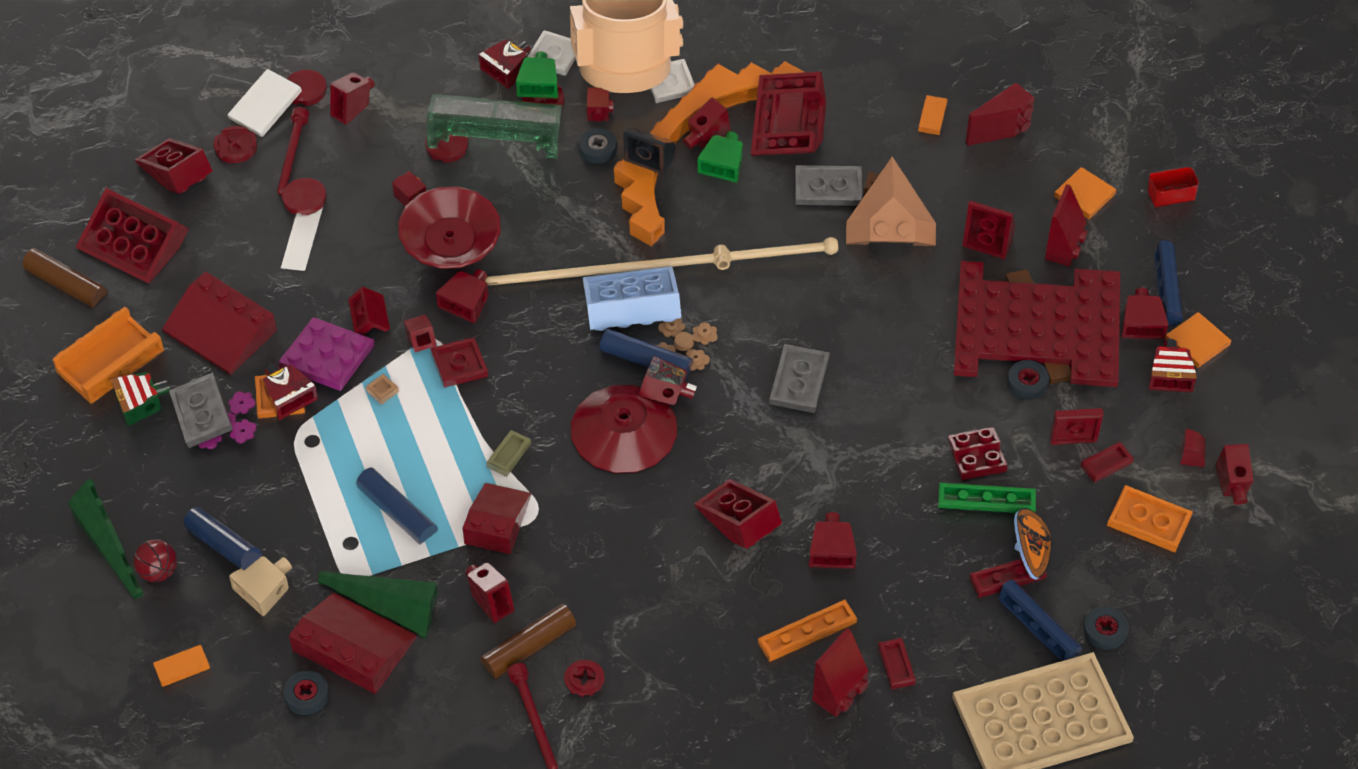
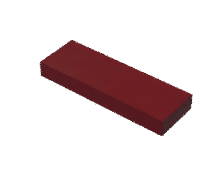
[969,559,1047,598]

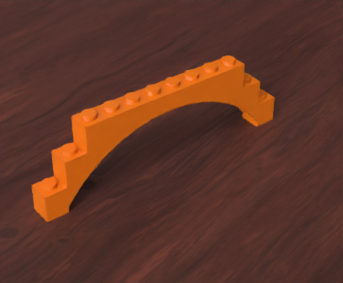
[614,61,804,247]

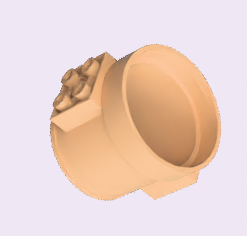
[570,0,683,93]

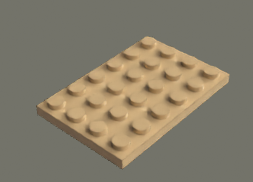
[952,652,1134,769]

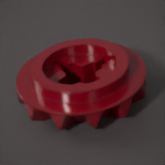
[564,660,605,698]

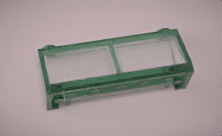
[427,94,562,159]

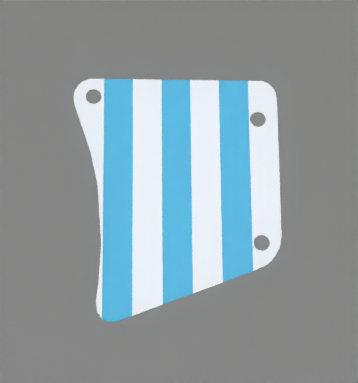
[294,339,539,576]

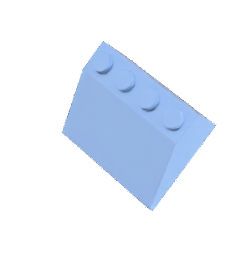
[583,266,681,331]

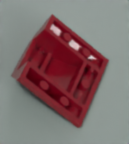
[751,71,827,156]

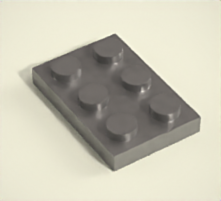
[795,165,862,206]
[769,344,830,413]
[169,373,233,448]

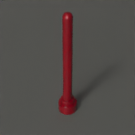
[277,107,310,195]
[507,663,558,769]

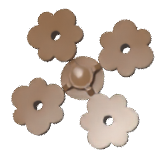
[655,318,717,371]

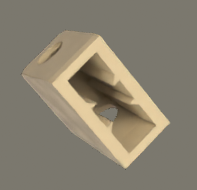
[229,557,292,616]

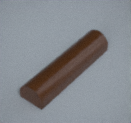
[23,248,108,308]
[480,604,576,679]

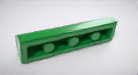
[938,483,1036,513]

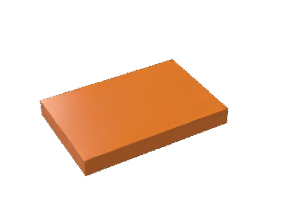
[1107,485,1193,552]

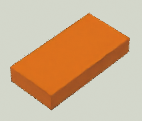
[918,95,948,135]
[153,645,210,687]

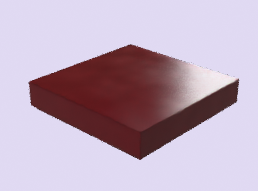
[430,337,488,388]
[1049,408,1103,445]

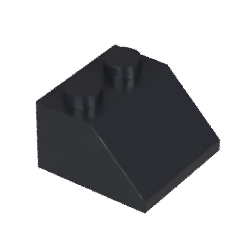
[623,128,675,175]

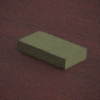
[486,430,531,477]

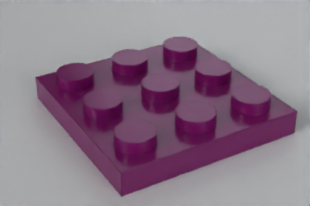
[279,317,374,391]

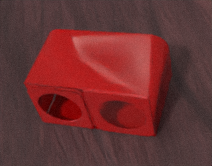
[1147,167,1199,207]

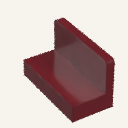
[348,286,390,336]

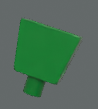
[516,51,558,98]
[698,131,743,183]

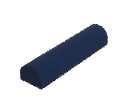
[1154,240,1183,326]
[600,329,694,381]
[356,467,438,545]
[184,507,262,571]
[998,580,1082,661]

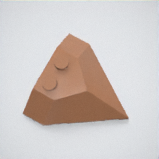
[846,157,936,246]

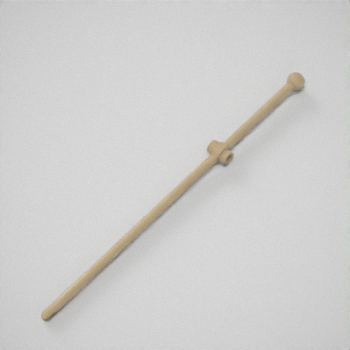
[485,237,838,286]

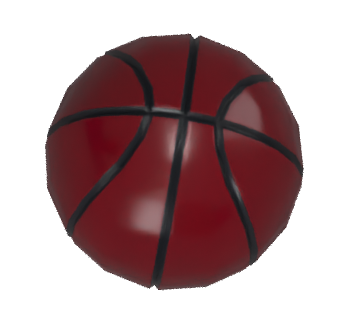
[133,539,177,582]

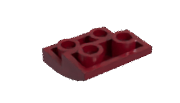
[948,427,1008,480]

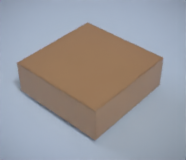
[366,374,399,405]

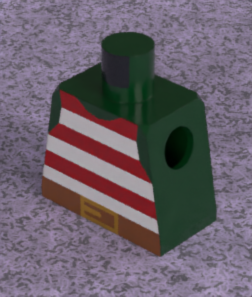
[111,372,170,426]

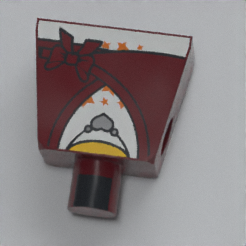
[478,40,531,89]
[263,364,318,420]

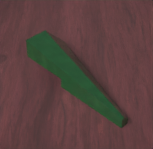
[68,479,143,599]
[318,571,438,639]

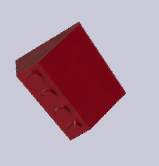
[75,188,189,283]
[162,271,277,375]
[289,593,417,694]

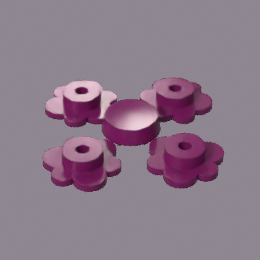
[198,392,257,449]

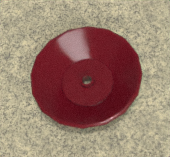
[398,186,501,269]
[571,385,677,473]

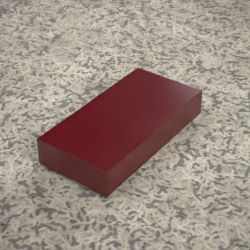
[1080,442,1134,483]
[877,638,916,690]

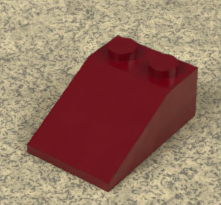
[965,83,1034,146]
[135,138,213,194]
[1045,184,1088,267]
[962,201,1015,260]
[694,479,782,549]
[462,483,531,554]
[812,628,869,717]

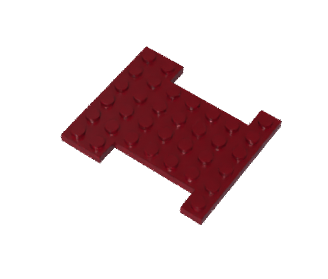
[954,261,1120,387]

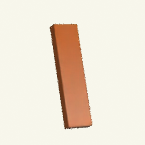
[758,600,857,662]

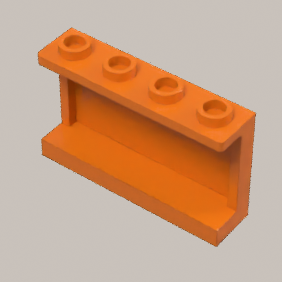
[53,307,164,404]

